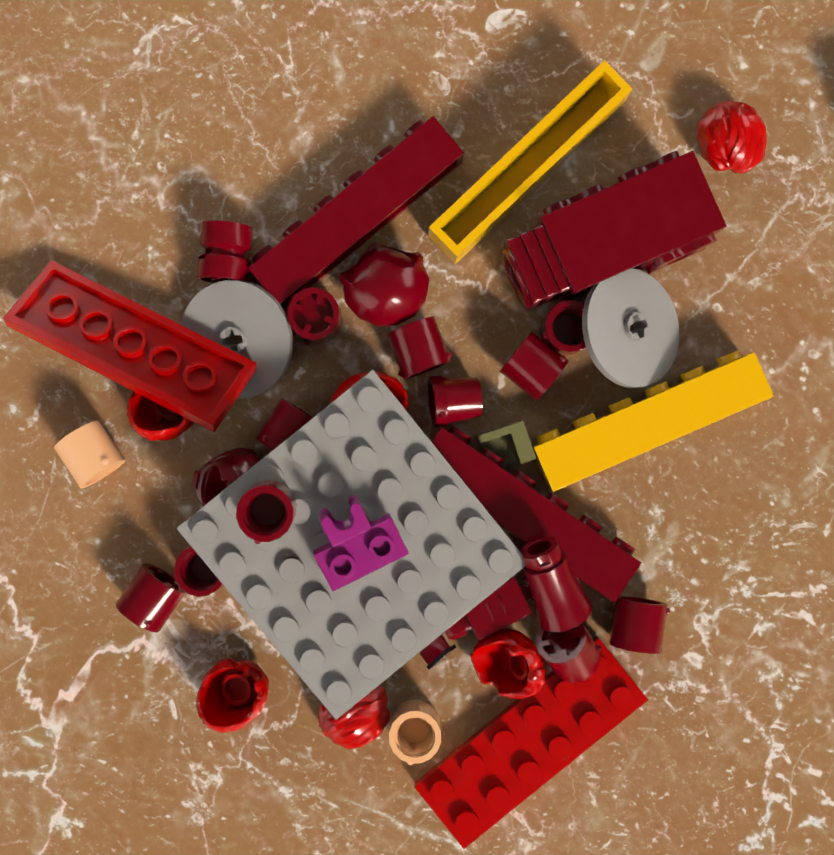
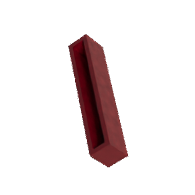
[248,116,464,309]
[431,425,642,603]

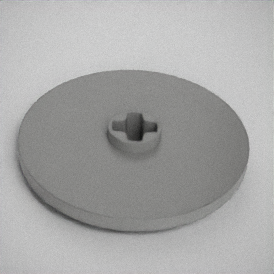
[582,268,679,388]
[181,280,293,399]

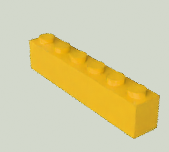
[428,60,633,264]
[532,350,774,492]

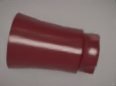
[521,536,593,632]

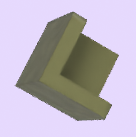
[477,420,536,468]

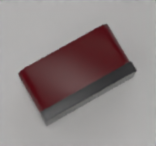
[419,634,457,670]

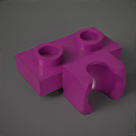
[313,494,409,592]

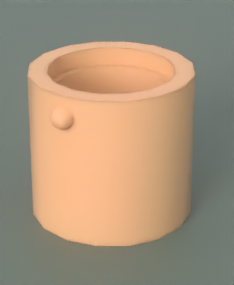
[54,421,125,489]
[389,700,441,765]

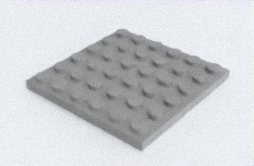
[176,370,525,720]

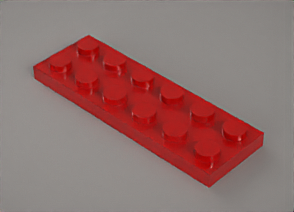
[3,260,257,432]
[414,635,648,849]

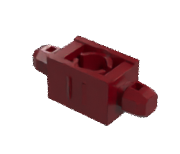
[445,576,534,640]

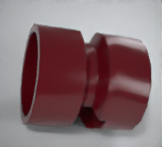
[197,220,253,283]

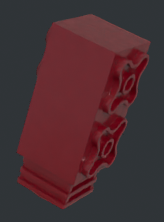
[501,151,727,312]

